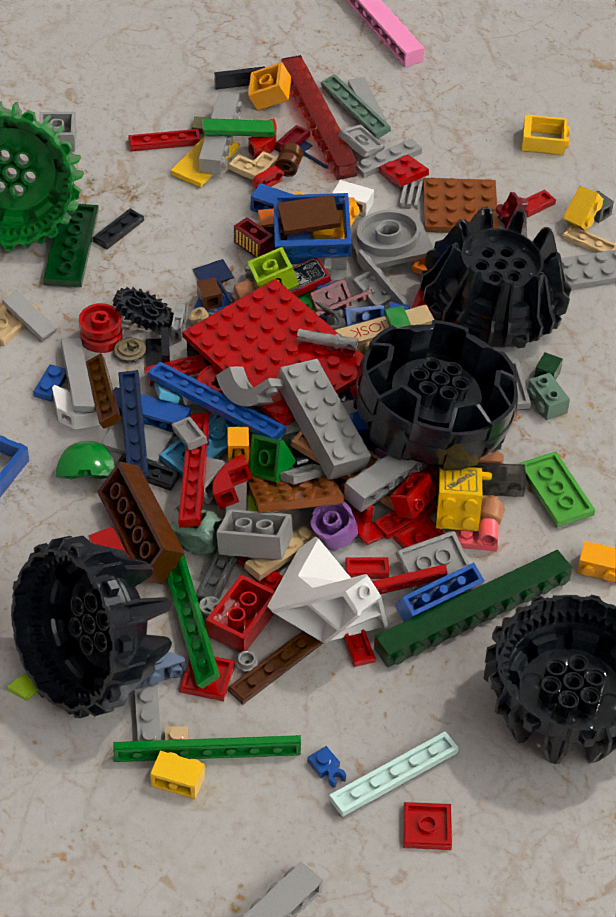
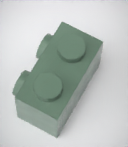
[527,373,570,420]

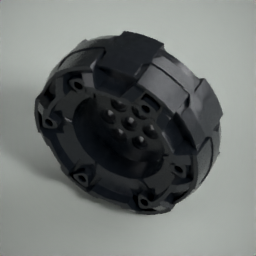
[353,320,519,470]

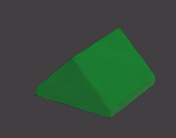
[249,434,296,482]

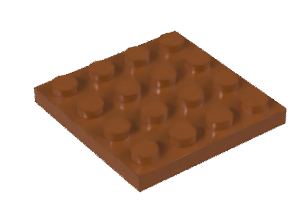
[423,177,499,233]
[248,475,344,513]

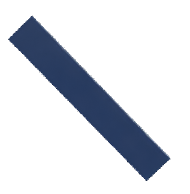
[118,370,149,478]

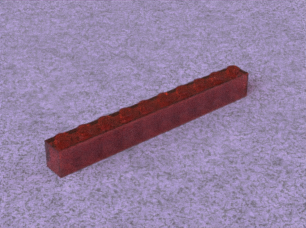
[281,55,358,180]

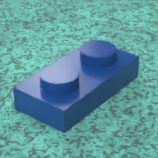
[33,364,67,402]

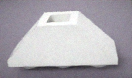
[52,385,100,429]

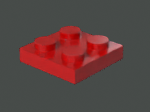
[379,155,429,187]

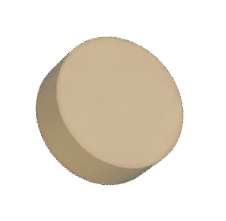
[189,307,209,325]

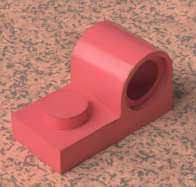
[455,518,499,551]

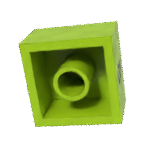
[247,247,299,290]

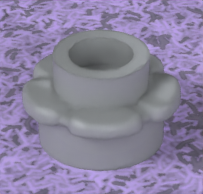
[236,651,258,672]

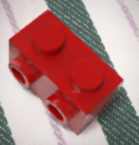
[390,472,437,519]

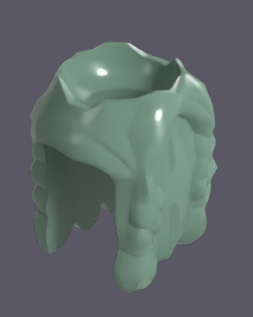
[169,505,222,554]

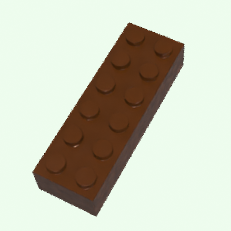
[97,461,185,584]

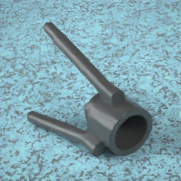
[315,300,346,330]

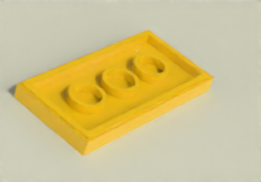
[170,135,240,188]

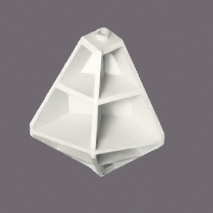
[267,536,388,643]

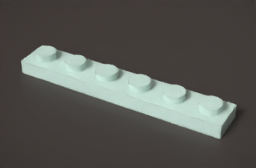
[329,731,459,817]

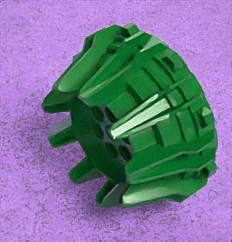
[0,101,84,251]

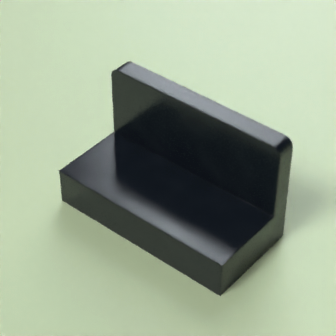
[146,327,170,367]

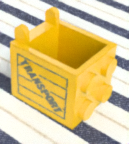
[436,467,492,531]

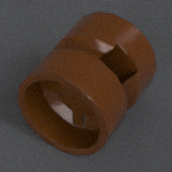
[275,143,303,177]

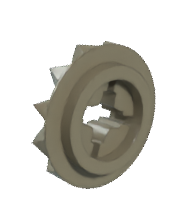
[114,337,146,363]

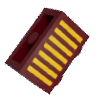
[234,217,274,258]

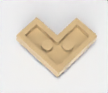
[228,151,278,180]

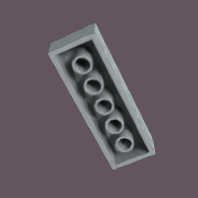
[277,359,371,480]

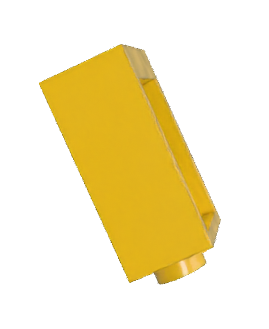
[522,115,570,155]

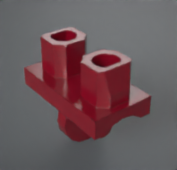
[495,192,528,229]

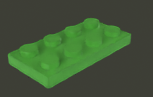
[519,451,595,527]

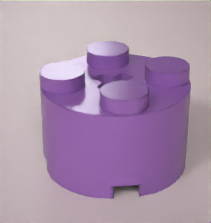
[311,502,358,551]

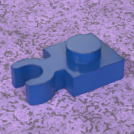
[307,746,346,788]

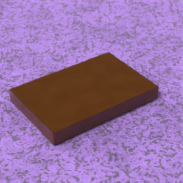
[277,195,341,236]

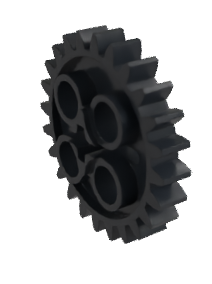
[113,287,174,332]

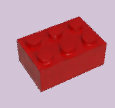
[206,574,275,653]

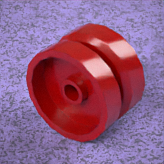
[79,303,123,353]

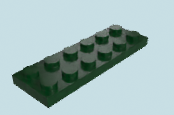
[43,204,99,287]

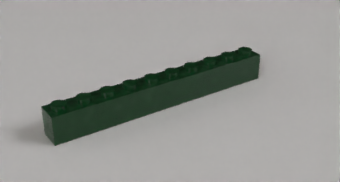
[374,549,573,667]

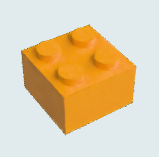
[248,62,291,110]

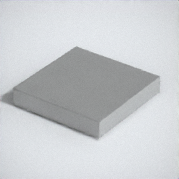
[338,125,385,158]

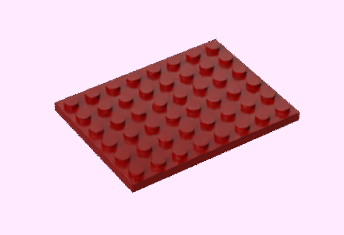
[182,279,364,426]

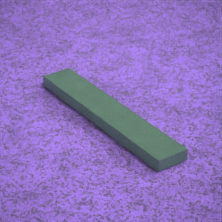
[320,74,391,139]

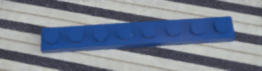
[147,362,286,439]

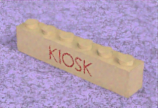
[335,305,434,354]

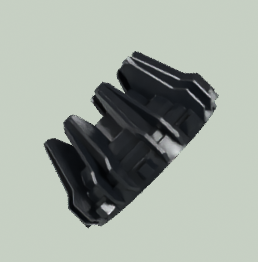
[420,206,572,348]
[11,535,172,718]
[483,594,616,764]

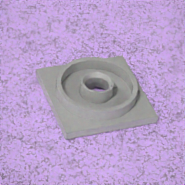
[351,208,434,272]

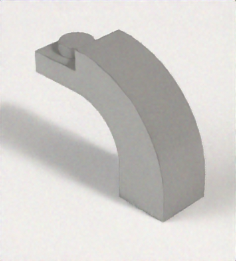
[216,367,284,406]

